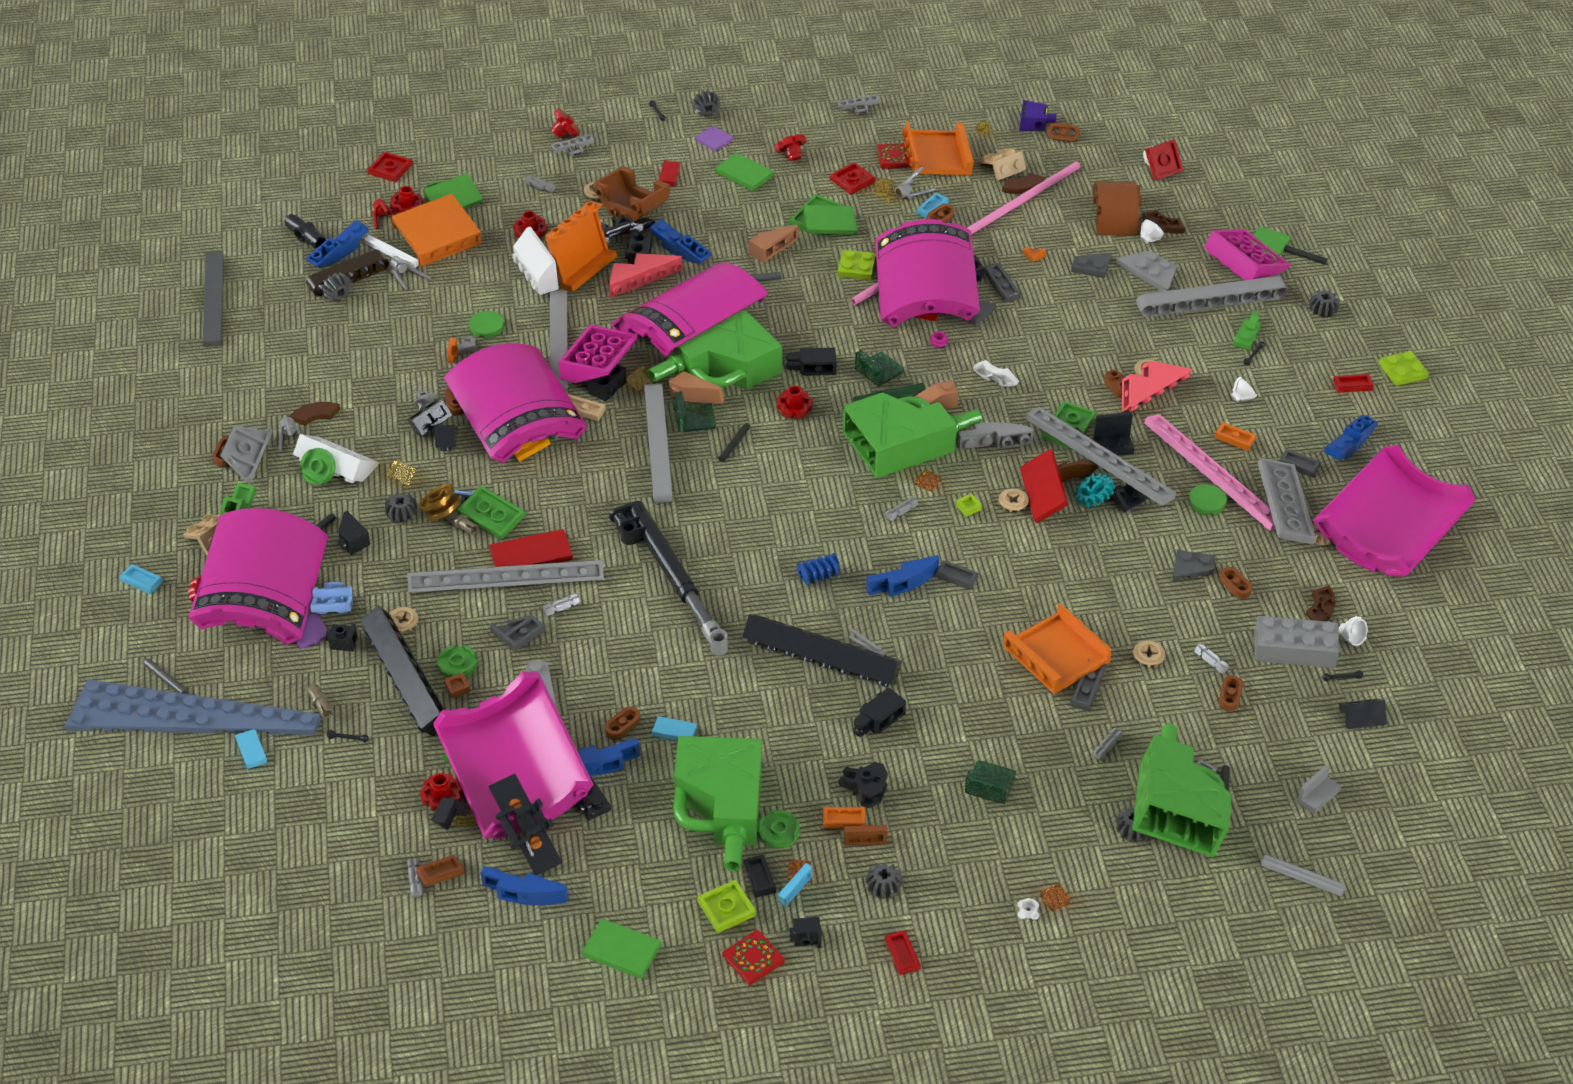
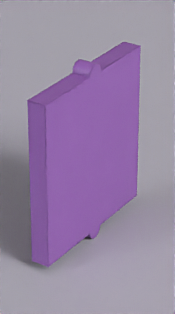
[695,126,734,152]
[296,612,327,649]

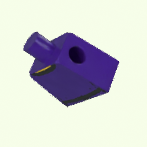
[1019,100,1057,131]

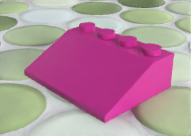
[1204,229,1291,281]
[559,325,638,383]

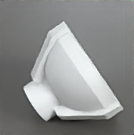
[1140,220,1164,243]
[1230,377,1257,402]
[1339,616,1368,646]

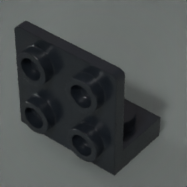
[1093,412,1134,455]

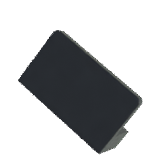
[1339,698,1387,729]

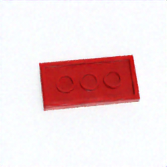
[1020,449,1069,523]
[489,529,573,567]

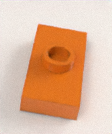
[823,807,866,829]

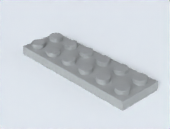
[1258,458,1316,545]

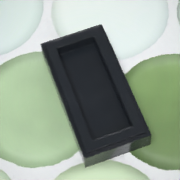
[743,854,776,898]

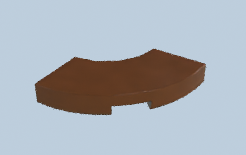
[1002,173,1045,194]
[1142,210,1185,234]
[289,402,340,426]
[1058,459,1099,482]
[1305,585,1335,622]

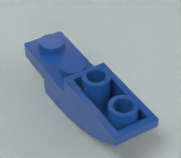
[649,219,712,264]
[306,220,369,268]
[1324,414,1378,460]
[866,555,939,597]
[578,738,640,776]
[481,866,568,905]

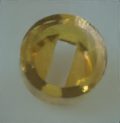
[976,121,990,135]

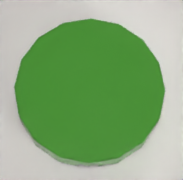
[469,311,504,338]
[300,448,336,485]
[1189,484,1227,515]
[437,645,478,678]
[758,810,800,848]

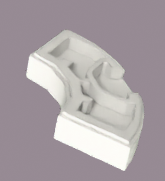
[973,360,1019,387]

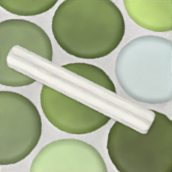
[364,235,419,268]

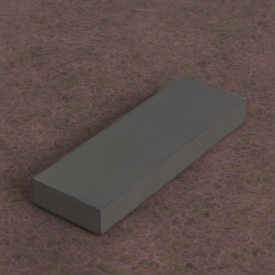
[984,263,1021,302]
[1070,659,1107,712]

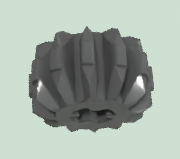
[693,89,720,117]
[321,272,353,302]
[1309,289,1340,318]
[385,492,417,523]
[1116,806,1148,842]
[866,862,903,899]

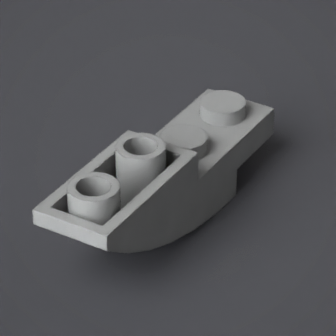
[958,422,1034,450]

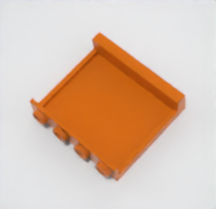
[902,121,974,175]
[392,194,481,267]
[545,201,618,292]
[1003,603,1111,694]

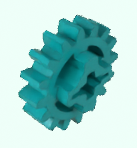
[1074,473,1115,508]

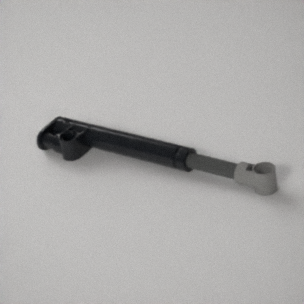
[609,501,728,656]

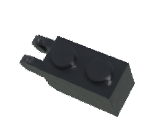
[786,347,836,376]
[853,687,906,737]

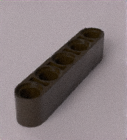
[306,250,389,296]

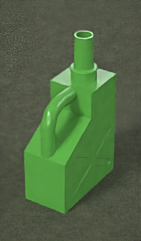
[648,309,782,389]
[843,392,982,478]
[1132,723,1232,858]
[673,736,762,871]

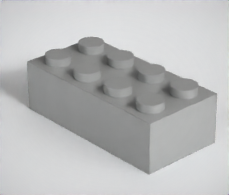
[1254,616,1339,668]

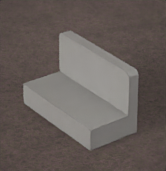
[1297,765,1341,814]

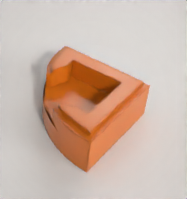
[1022,247,1047,262]
[448,338,459,363]

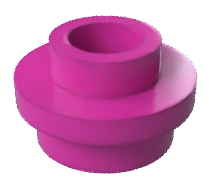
[930,331,948,348]

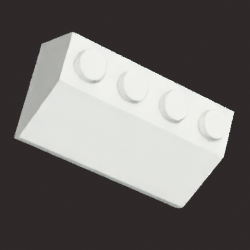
[512,227,559,295]
[293,434,379,483]

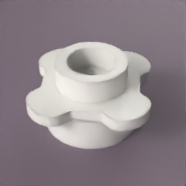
[1017,898,1039,920]

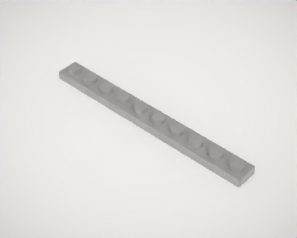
[1026,407,1176,506]
[407,560,604,593]

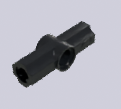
[284,213,326,248]

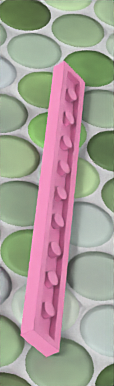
[1144,414,1275,531]

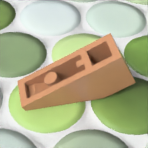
[749,225,799,263]
[669,371,724,404]
[915,380,959,410]

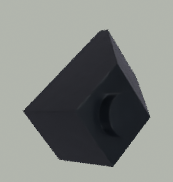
[435,425,458,451]
[338,511,371,555]

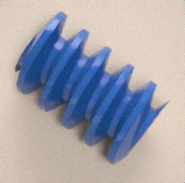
[797,553,840,586]

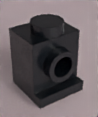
[326,623,358,652]
[789,917,822,948]

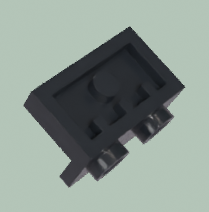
[1109,483,1150,513]
[577,777,611,820]

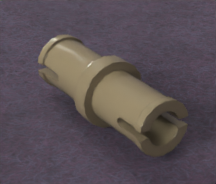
[443,511,478,535]
[306,683,334,719]

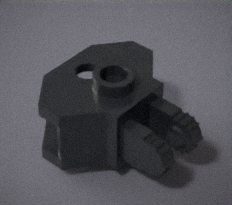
[838,762,888,808]

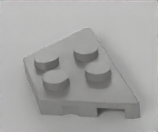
[1116,251,1177,292]
[220,426,273,484]

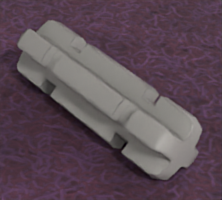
[524,175,556,193]
[885,496,918,521]
[543,593,580,616]
[1195,643,1229,674]
[1093,728,1123,761]
[407,858,423,897]

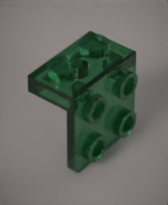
[855,350,904,387]
[672,391,716,433]
[965,760,1016,805]

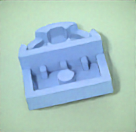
[310,582,353,614]

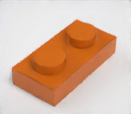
[1214,422,1257,451]

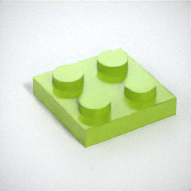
[838,250,876,280]
[1379,351,1429,386]
[697,880,756,934]

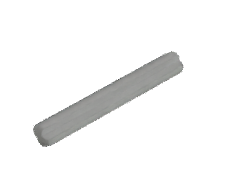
[1261,854,1346,896]

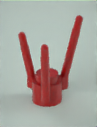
[372,198,395,230]

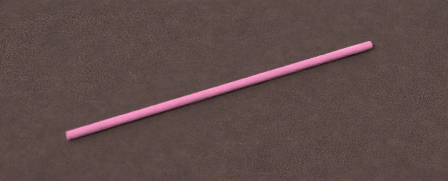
[850,162,1080,306]

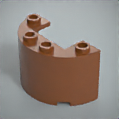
[594,166,670,222]
[1092,181,1142,236]

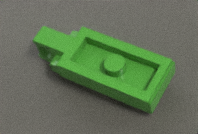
[1233,311,1261,350]

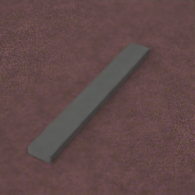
[203,251,224,347]

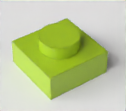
[956,493,982,517]

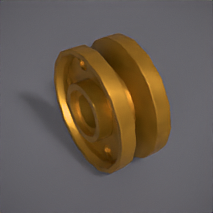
[419,483,461,521]

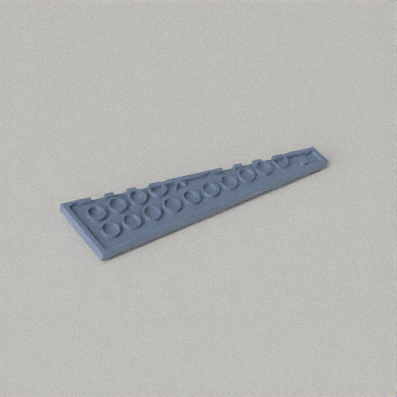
[64,679,321,735]

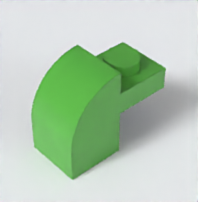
[219,482,257,515]

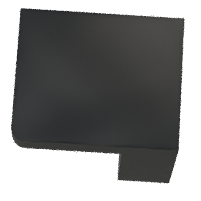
[431,798,469,830]

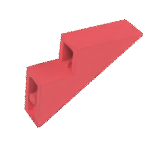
[609,253,683,297]
[1122,361,1193,412]

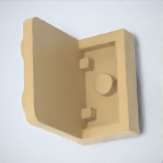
[979,148,1027,180]
[183,514,220,555]

